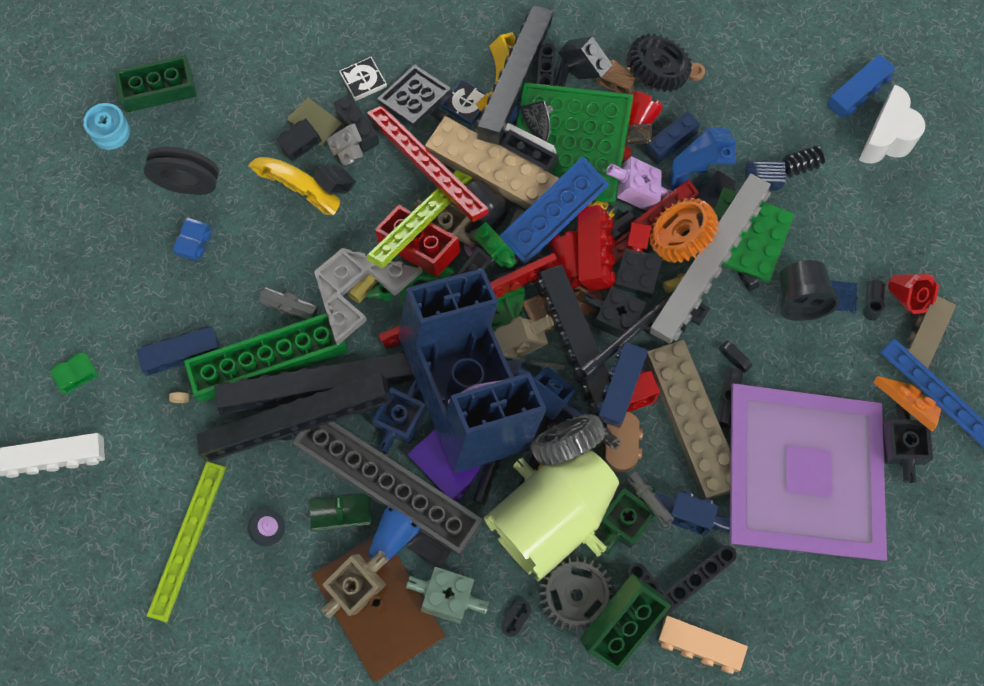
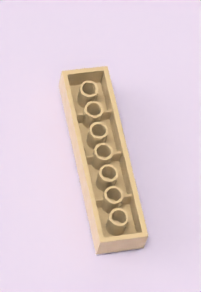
[425,116,559,210]

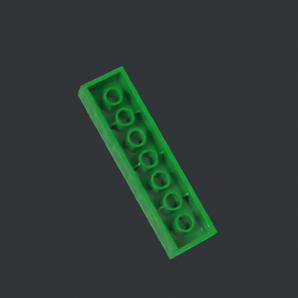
[184,313,348,403]

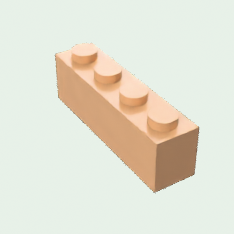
[657,616,748,674]

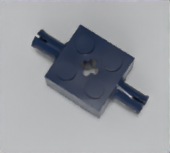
[514,366,584,421]
[372,379,427,454]
[655,491,730,536]

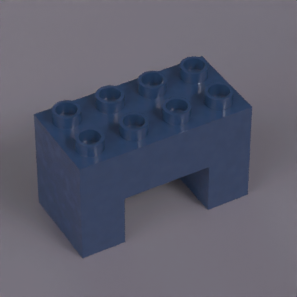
[398,268,546,474]

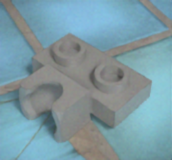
[326,124,363,165]

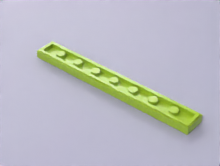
[367,170,472,269]
[147,461,226,623]

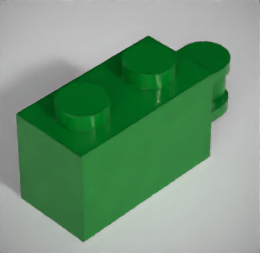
[472,222,515,268]

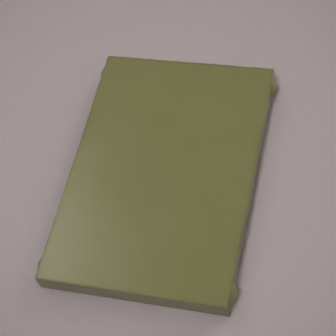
[287,98,343,146]

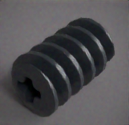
[782,145,825,178]

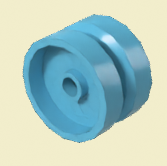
[84,103,130,150]

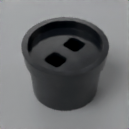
[780,260,840,321]

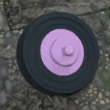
[248,509,285,546]

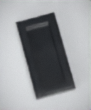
[406,531,451,568]

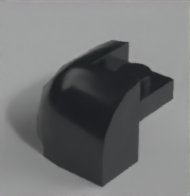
[466,180,508,230]

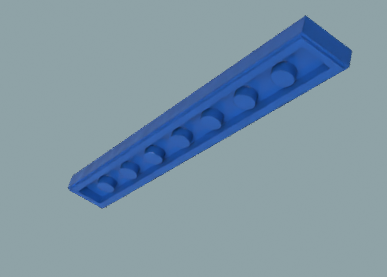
[880,338,984,448]

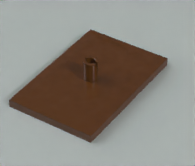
[312,536,446,683]

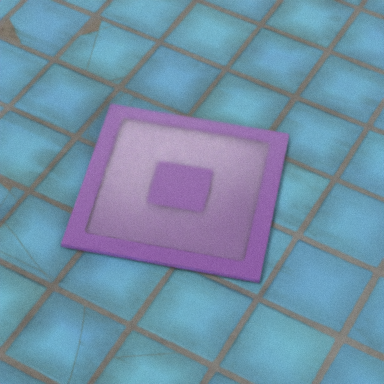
[730,384,887,561]

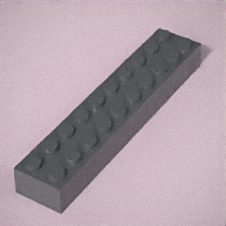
[293,422,483,557]

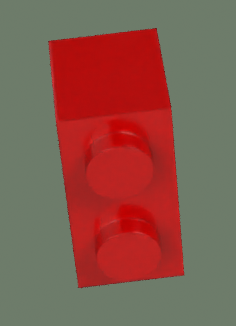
[627,222,651,252]

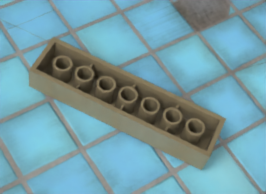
[645,340,731,500]

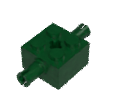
[600,483,656,555]

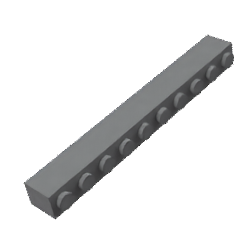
[650,174,771,344]

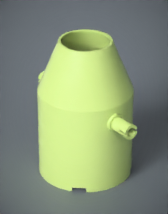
[484,450,619,581]

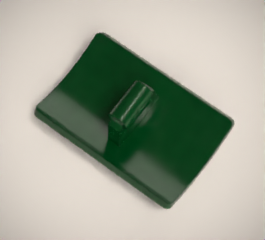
[310,494,372,531]

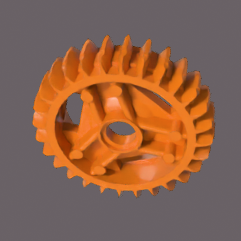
[649,198,719,263]

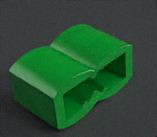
[49,352,99,394]

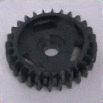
[626,33,692,93]

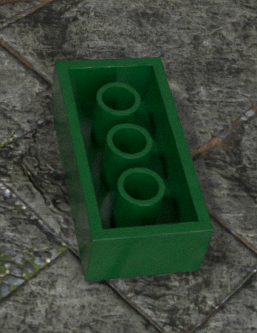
[115,55,197,112]
[579,574,671,671]

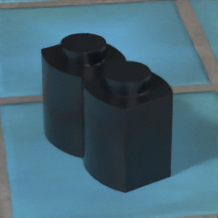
[314,165,356,195]

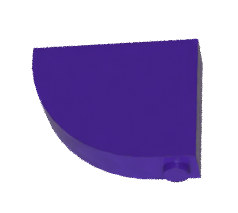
[407,429,482,503]

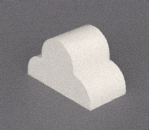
[859,85,925,163]

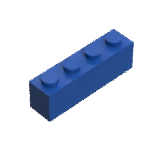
[827,54,895,119]

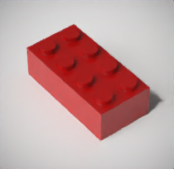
[375,205,460,277]
[578,205,616,292]

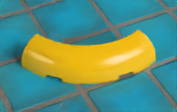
[476,32,516,111]
[248,157,340,215]

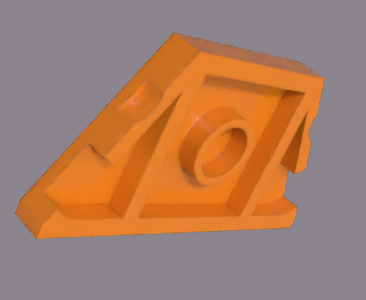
[873,376,941,431]

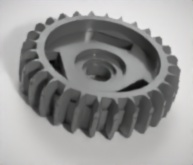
[531,414,605,465]
[539,556,615,634]

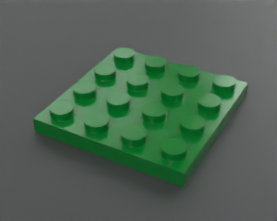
[697,187,794,283]

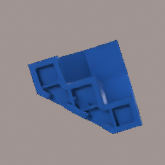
[670,128,736,189]

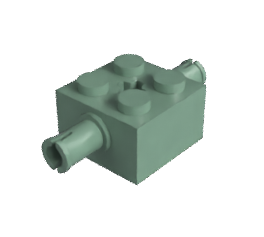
[406,567,489,624]

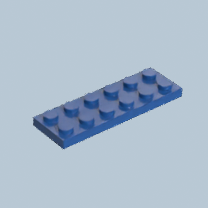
[499,156,610,264]

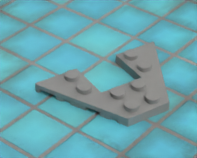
[314,248,423,345]

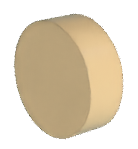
[169,392,189,403]

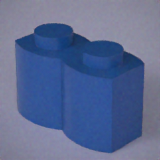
[173,217,212,262]

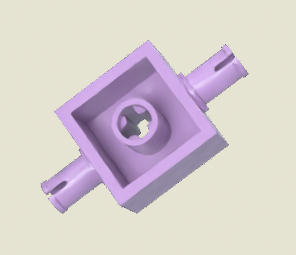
[606,156,672,211]

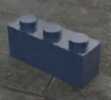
[645,111,700,164]

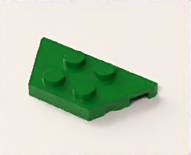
[491,287,525,332]

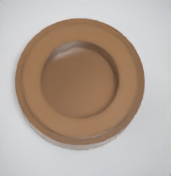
[689,63,705,81]

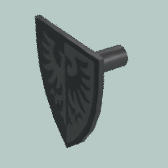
[519,100,553,142]

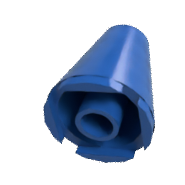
[368,506,421,565]

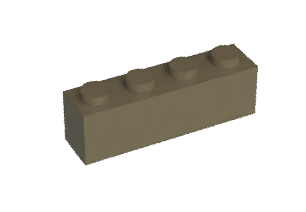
[905,296,956,368]

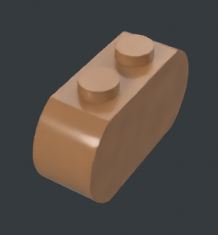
[605,412,643,473]

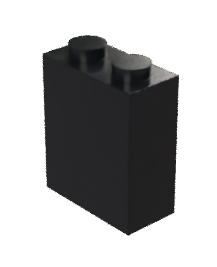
[558,36,612,79]

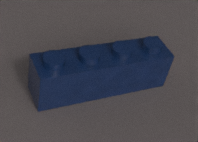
[136,327,220,376]
[596,342,648,428]

